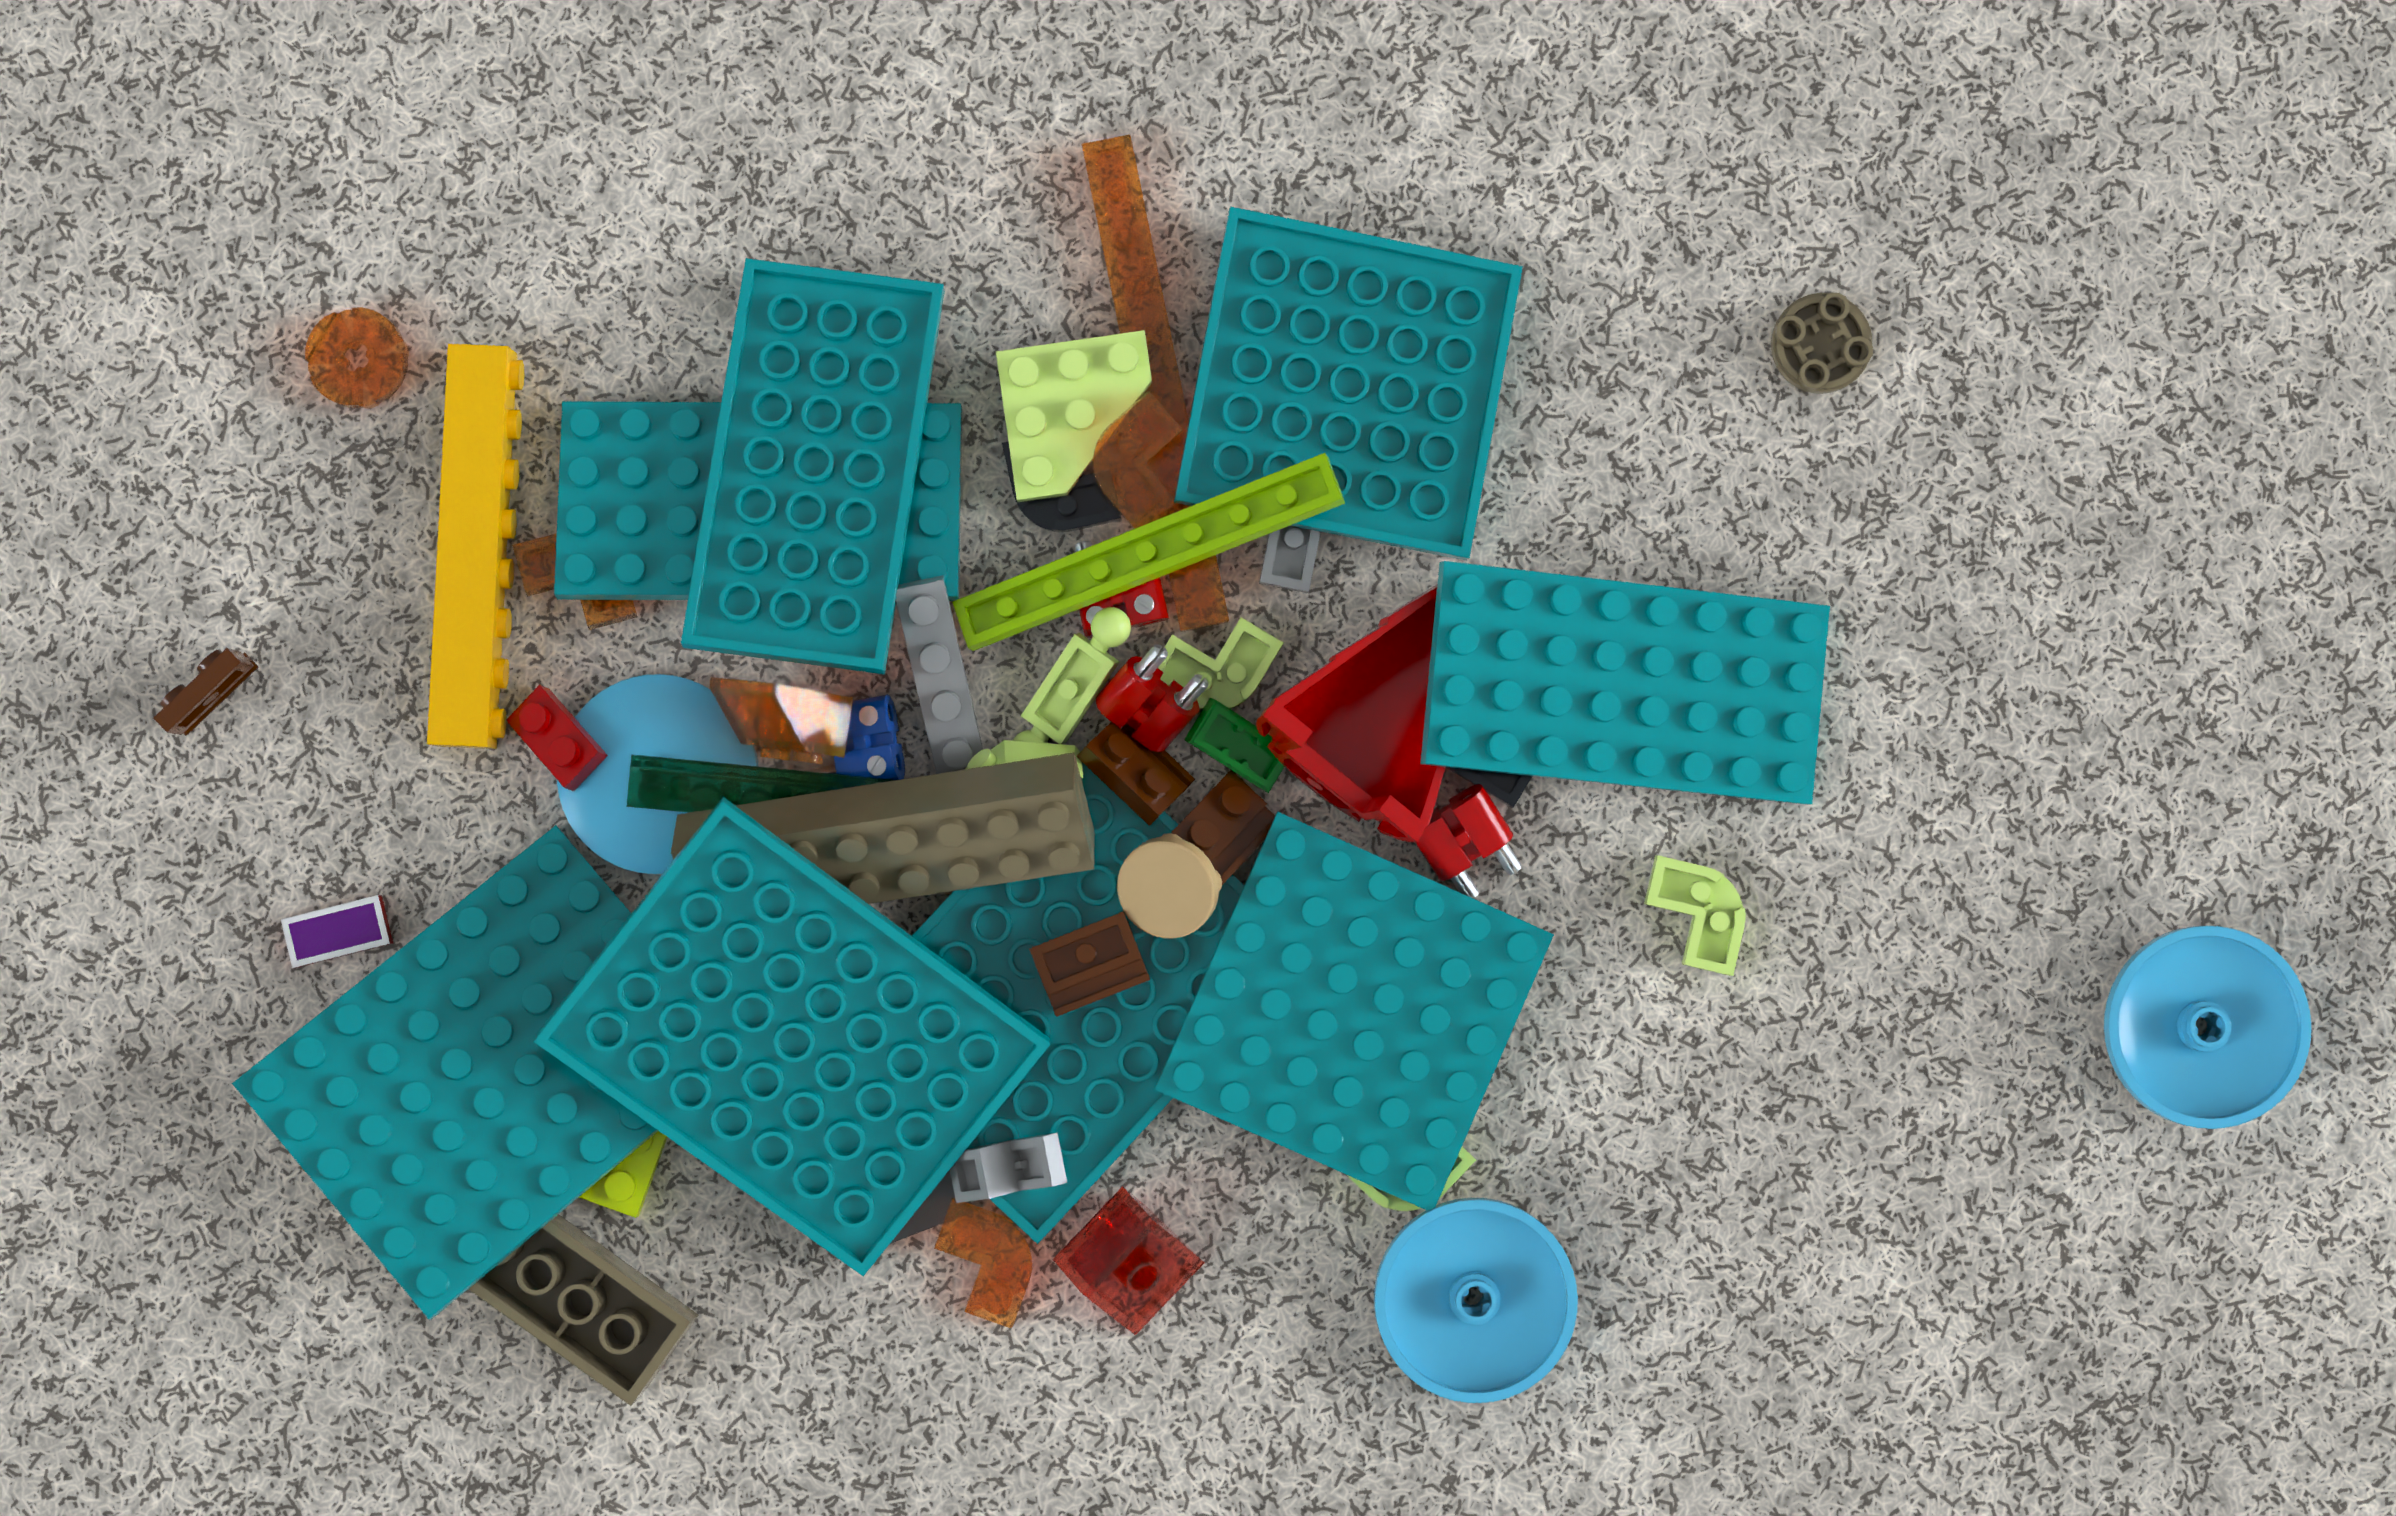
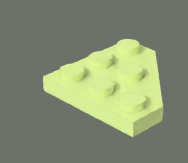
[996,330,1152,502]

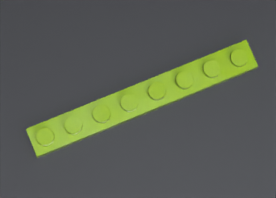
[952,453,1345,651]

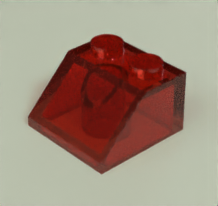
[1053,1186,1205,1335]

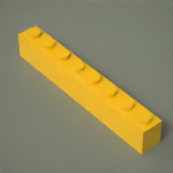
[427,344,525,749]

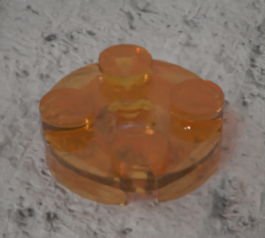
[305,307,409,408]

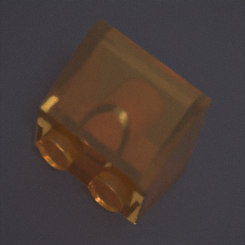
[709,677,853,765]

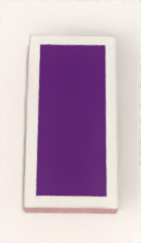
[281,895,393,968]

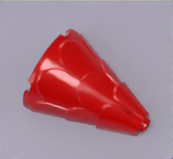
[1256,584,1445,842]

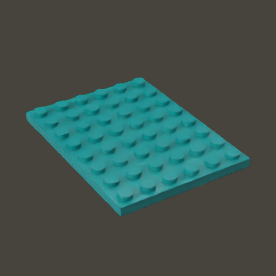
[912,762,1244,1244]
[534,797,1051,1276]
[232,825,658,1320]

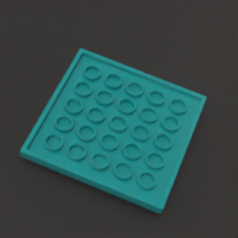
[1173,206,1523,561]
[1155,812,1554,1211]

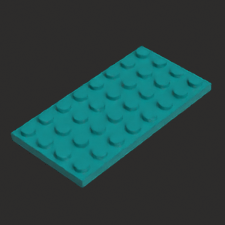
[681,258,945,675]
[554,401,962,601]
[1420,561,1830,805]

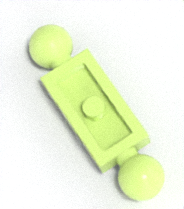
[1012,607,1131,744]

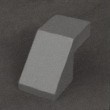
[950,1133,1067,1203]

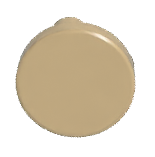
[1117,833,1222,939]

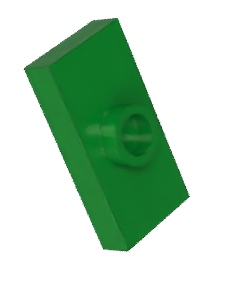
[1184,698,1285,793]

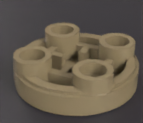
[1771,292,1873,394]

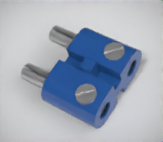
[800,694,905,789]

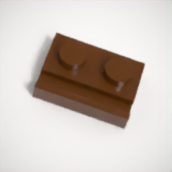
[153,648,259,736]
[1077,722,1195,826]
[1171,770,1275,885]
[1029,911,1151,1017]

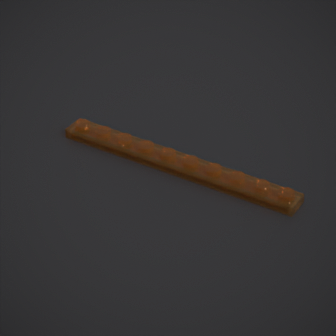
[1082,134,1229,632]

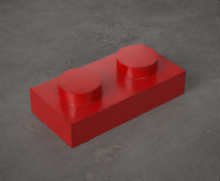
[506,684,608,791]

